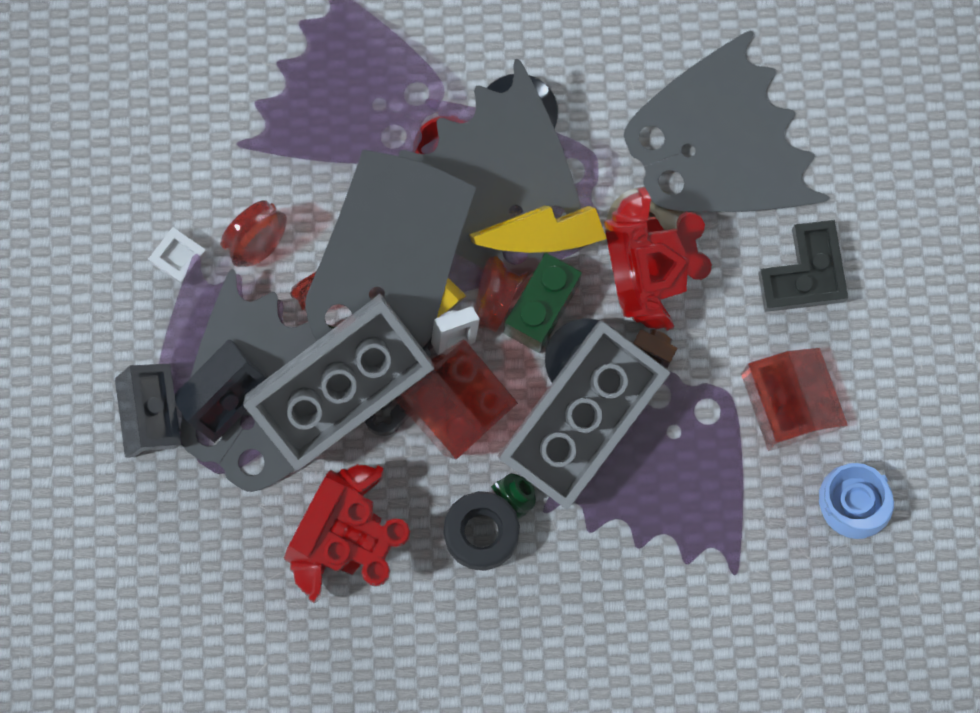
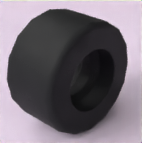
[443,491,520,571]

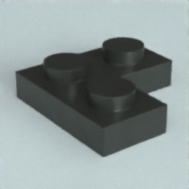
[758,220,848,312]

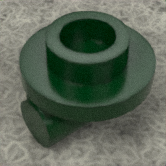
[491,473,536,520]

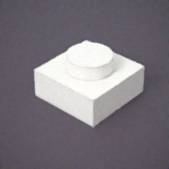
[148,227,208,286]
[431,306,479,356]

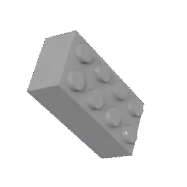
[243,294,434,472]
[497,321,671,510]

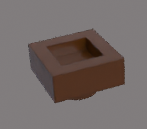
[633,329,678,369]

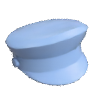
[819,463,894,539]

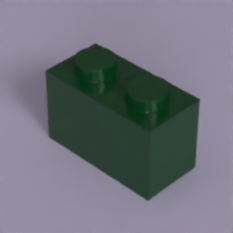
[504,253,582,354]

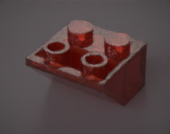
[395,339,518,460]
[741,348,848,451]

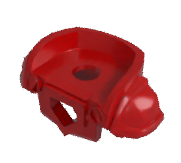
[604,187,712,331]
[284,464,410,604]

